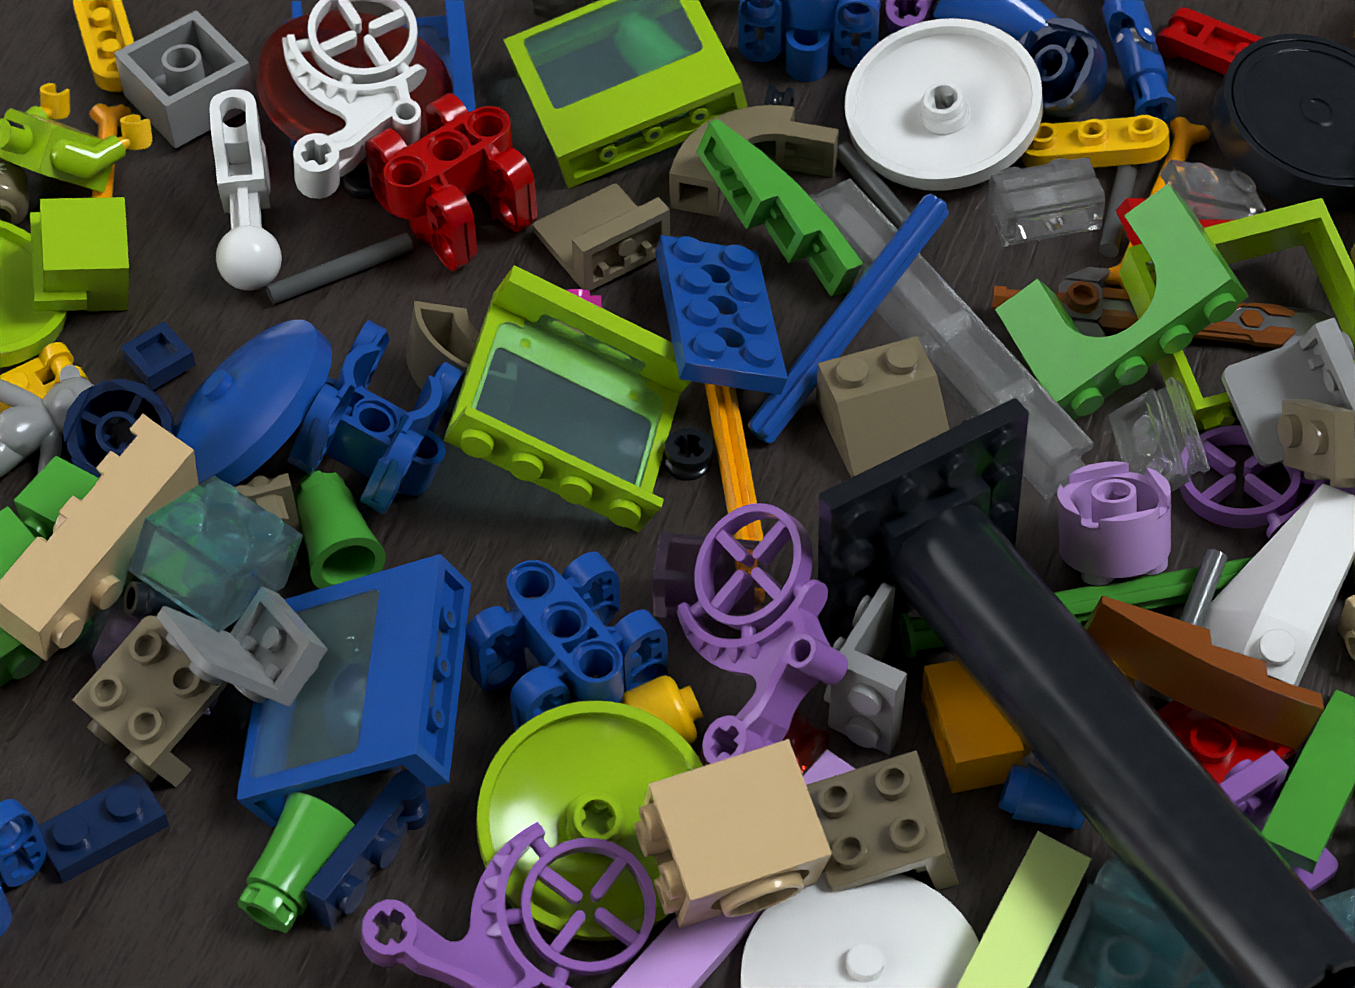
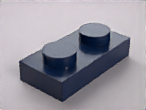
[38,772,169,883]

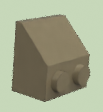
[816,336,950,478]

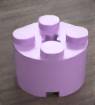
[1057,461,1171,586]

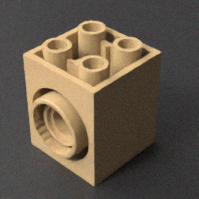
[634,739,832,928]

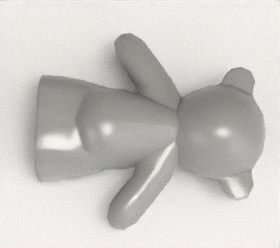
[0,365,94,478]

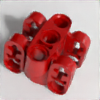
[365,93,538,271]

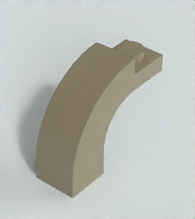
[669,105,839,217]

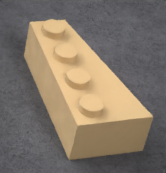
[0,414,202,661]

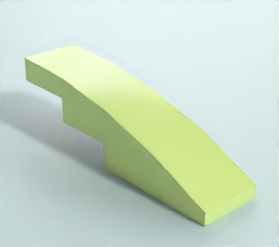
[956,831,1091,988]

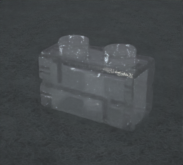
[987,157,1105,247]

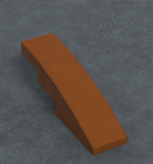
[1084,596,1324,750]

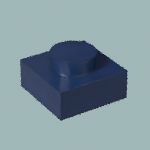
[120,321,196,390]

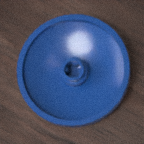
[174,320,332,501]

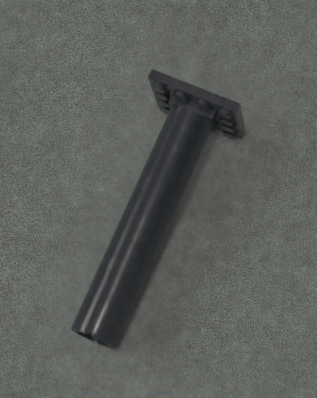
[817,397,1355,988]

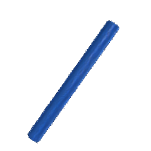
[748,194,949,444]

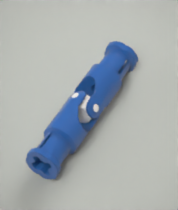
[1102,0,1178,124]

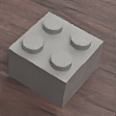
[114,10,257,149]

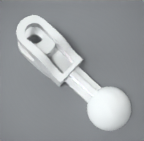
[209,90,282,291]

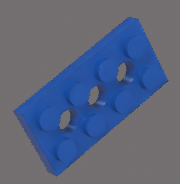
[655,235,788,395]

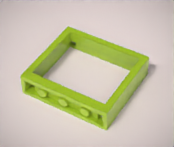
[1119,198,1355,434]

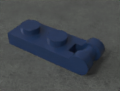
[305,770,430,930]

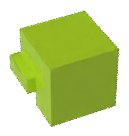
[30,197,129,311]

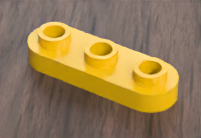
[73,0,134,92]
[1021,115,1170,171]

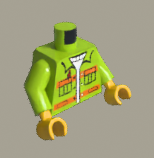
[0,83,152,193]

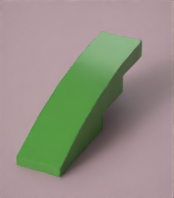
[696,119,864,298]
[1261,689,1355,874]

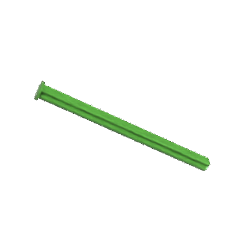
[899,557,1253,659]

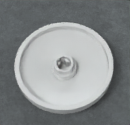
[845,18,1043,191]
[741,872,979,988]

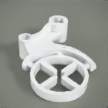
[282,0,426,199]

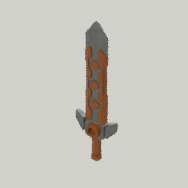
[991,267,1342,348]

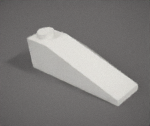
[1201,484,1355,686]

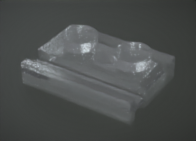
[1160,159,1266,220]
[1108,377,1210,492]

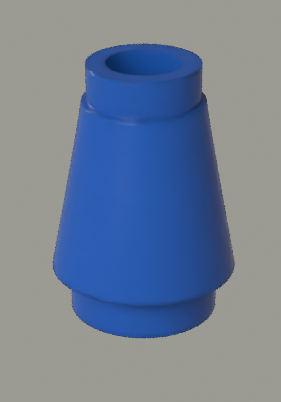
[998,763,1085,831]

